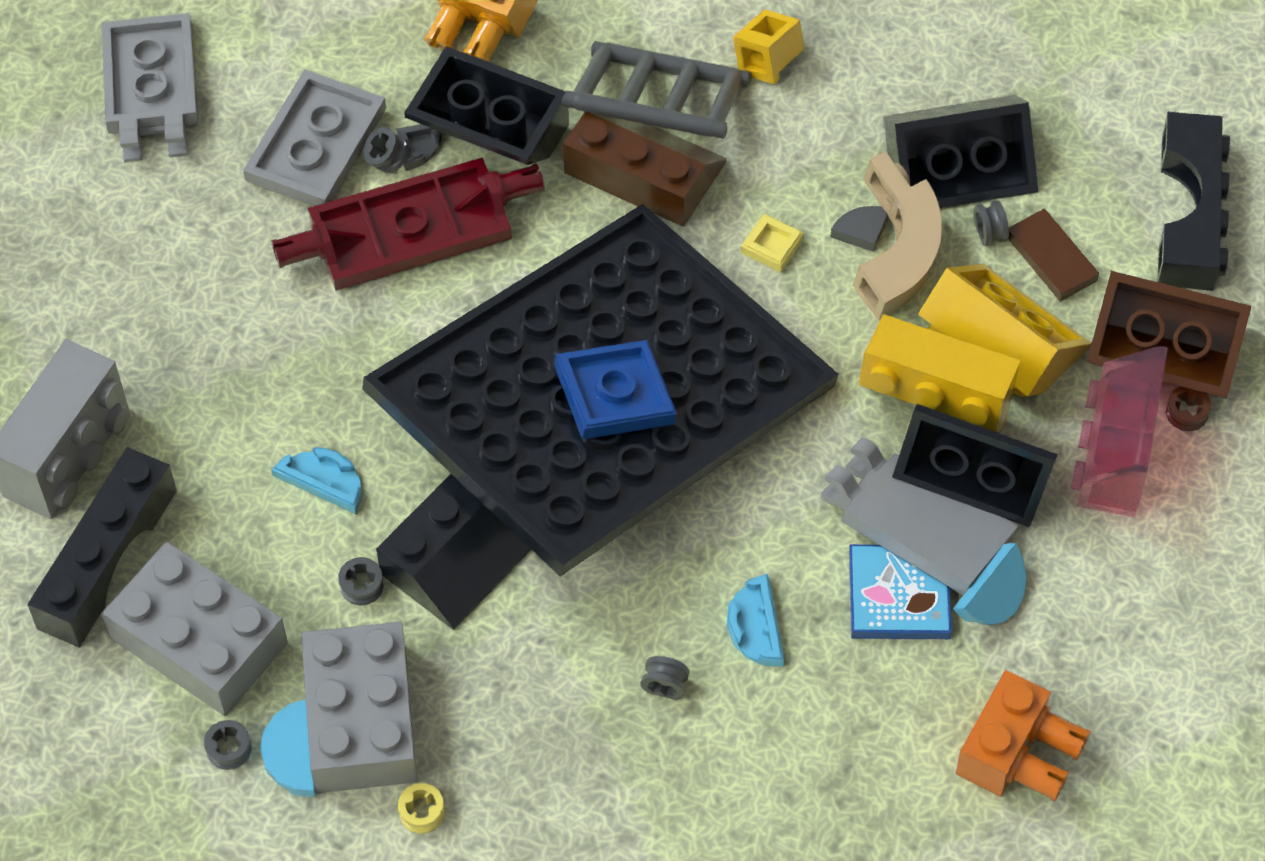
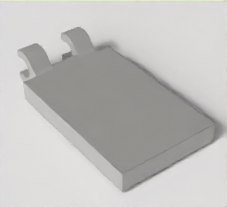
[102,13,198,162]
[821,437,1018,595]

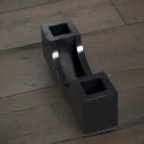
[1157,111,1230,291]
[27,447,177,648]

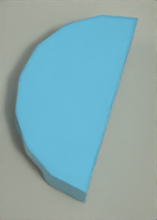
[271,447,362,514]
[953,543,1026,625]
[727,573,784,667]
[260,699,315,797]

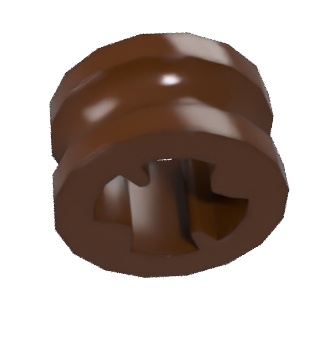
[1166,387,1211,432]

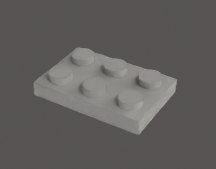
[243,69,386,206]

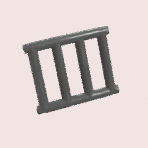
[562,41,751,139]

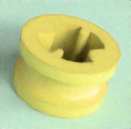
[398,783,445,834]

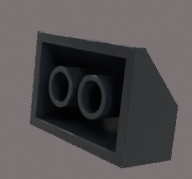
[404,46,569,165]
[883,95,1039,208]
[892,404,1058,527]
[376,474,531,630]

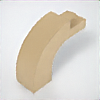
[853,151,942,320]

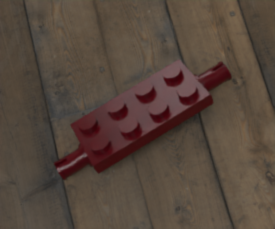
[271,157,545,291]

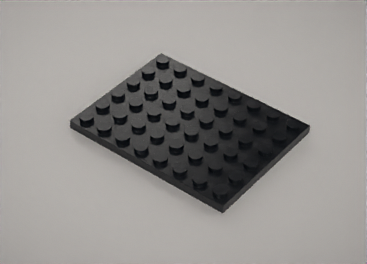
[362,204,839,577]

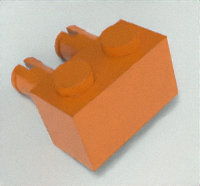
[955,669,1091,802]

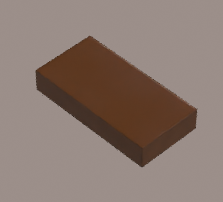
[1008,208,1099,302]

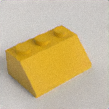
[918,264,1091,397]
[858,314,1021,432]

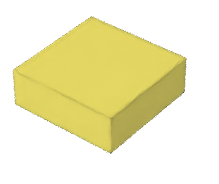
[741,214,804,272]

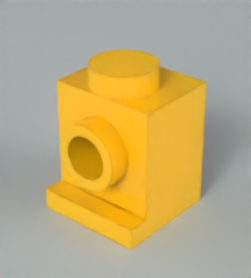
[733,9,805,85]

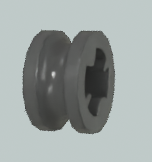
[363,127,409,173]
[973,200,1009,246]
[338,557,384,606]
[640,656,690,700]
[204,720,252,770]

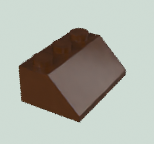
[563,112,727,227]
[1087,271,1252,399]

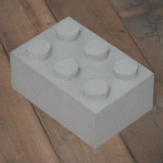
[0,339,129,520]
[102,541,288,716]
[301,621,418,793]

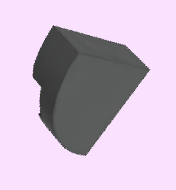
[396,124,442,171]
[830,206,889,252]

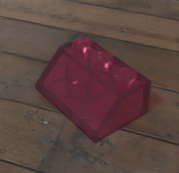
[1071,346,1168,518]

